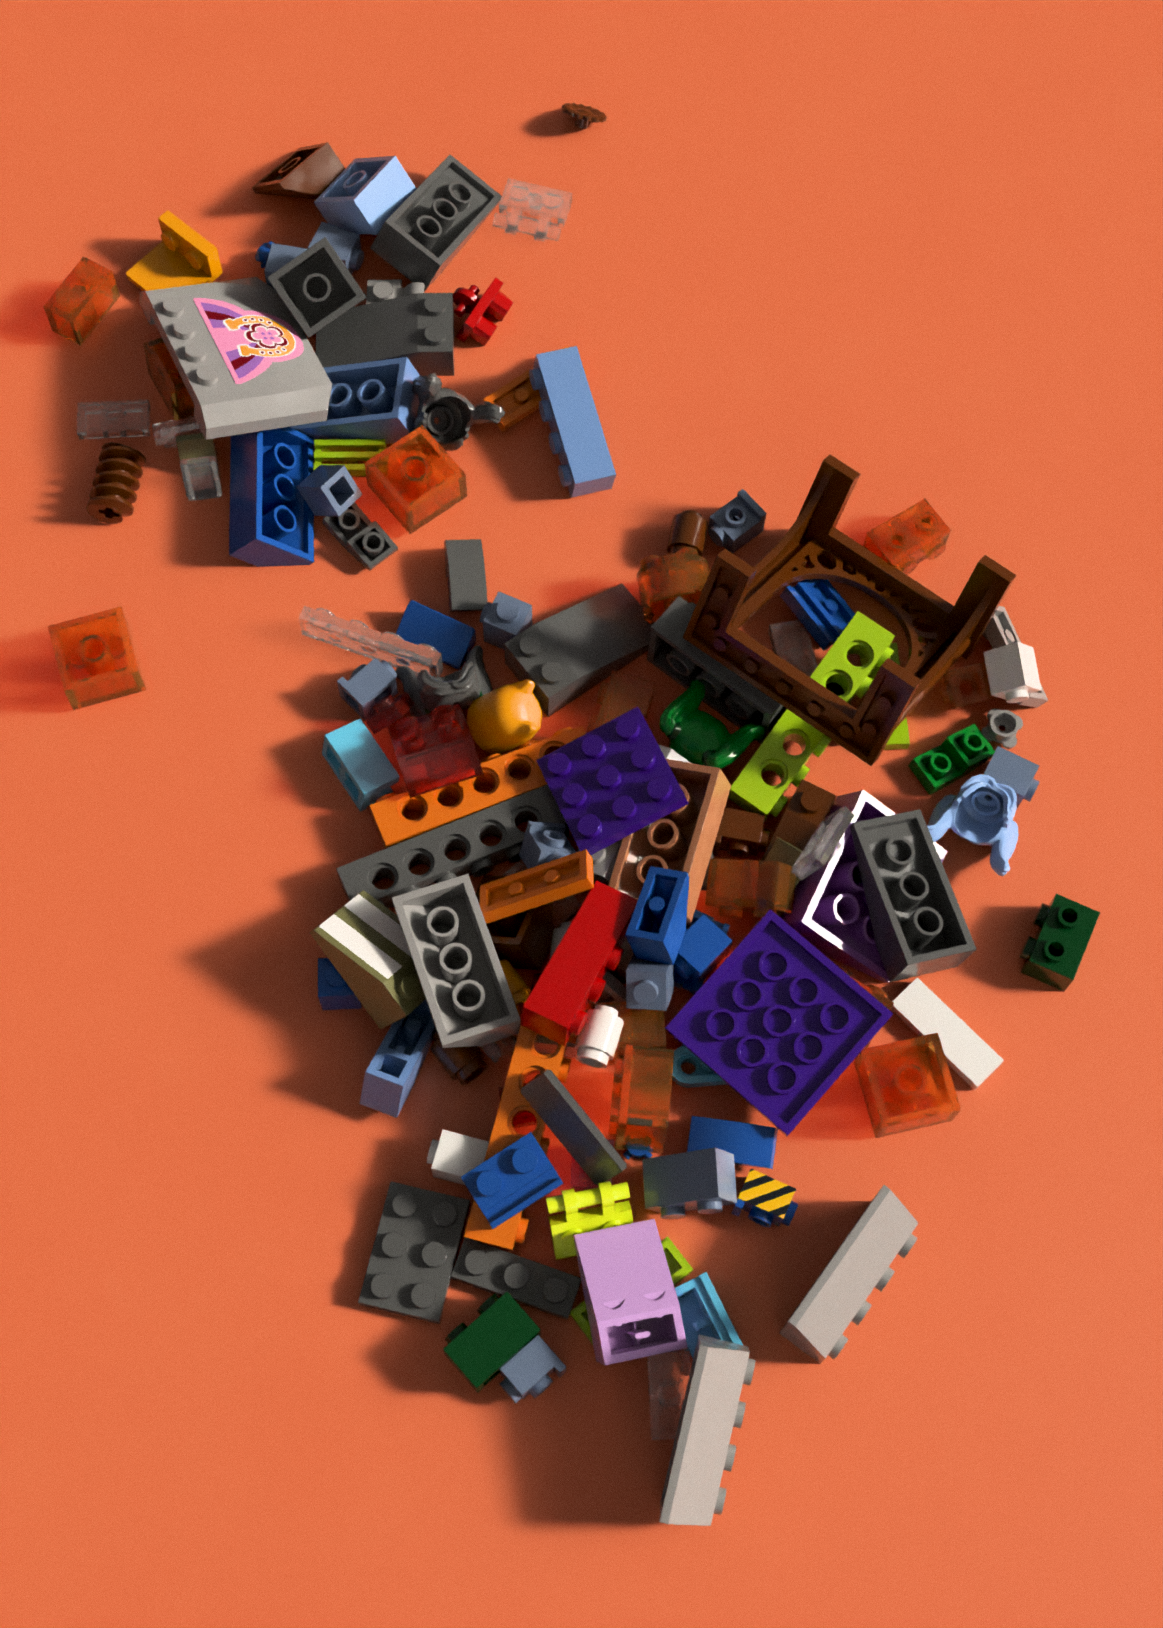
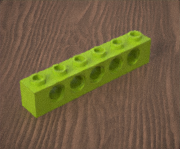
[728,611,895,822]

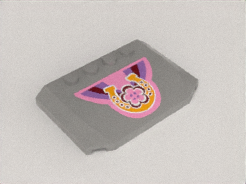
[139,277,332,440]

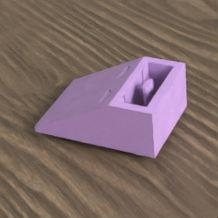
[573,1219,688,1366]

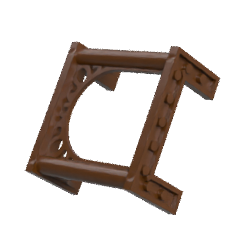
[683,455,1016,766]

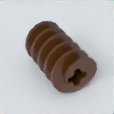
[86,442,146,524]

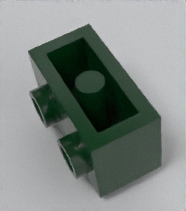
[1020,894,1100,991]
[443,1292,541,1393]

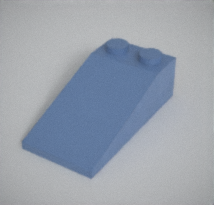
[290,357,420,444]

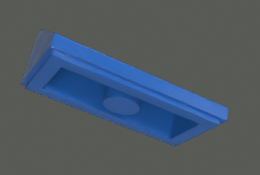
[394,600,476,670]

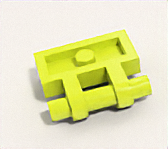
[546,1181,634,1260]

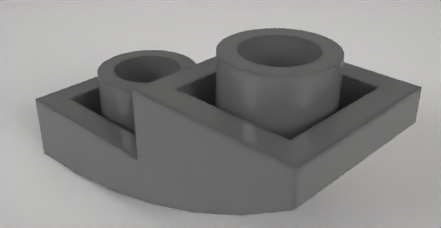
[323,502,398,571]
[444,539,487,612]

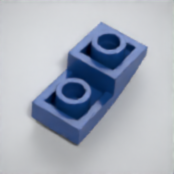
[687,1116,778,1169]

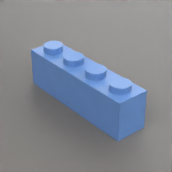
[529,346,616,498]

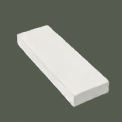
[889,977,1004,1090]

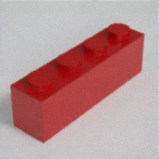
[521,880,638,1046]

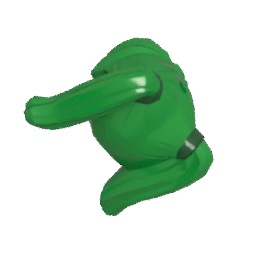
[659,680,765,769]

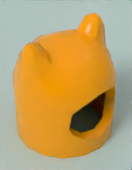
[467,679,542,754]

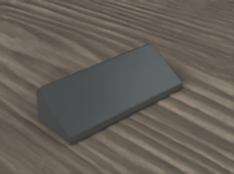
[521,1069,627,1185]

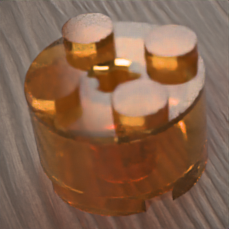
[637,547,710,625]

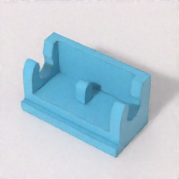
[322,718,400,812]
[675,1272,743,1358]

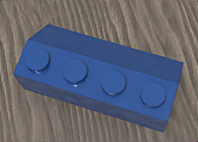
[229,427,314,567]

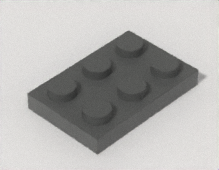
[358,1181,470,1324]

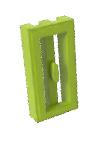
[313,439,386,476]

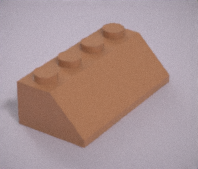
[608,759,731,929]

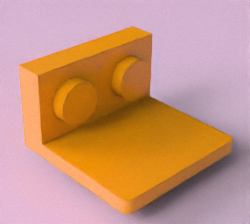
[126,210,223,291]

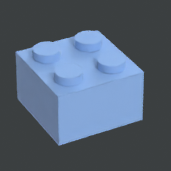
[314,156,417,235]

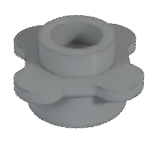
[981,708,1023,749]

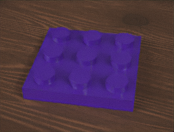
[536,706,689,855]

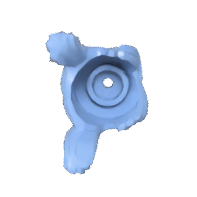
[927,774,1019,876]

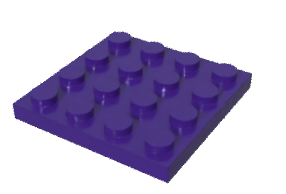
[665,909,893,1137]

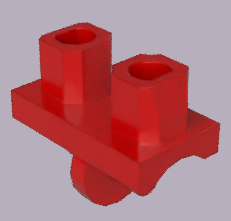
[453,277,513,345]

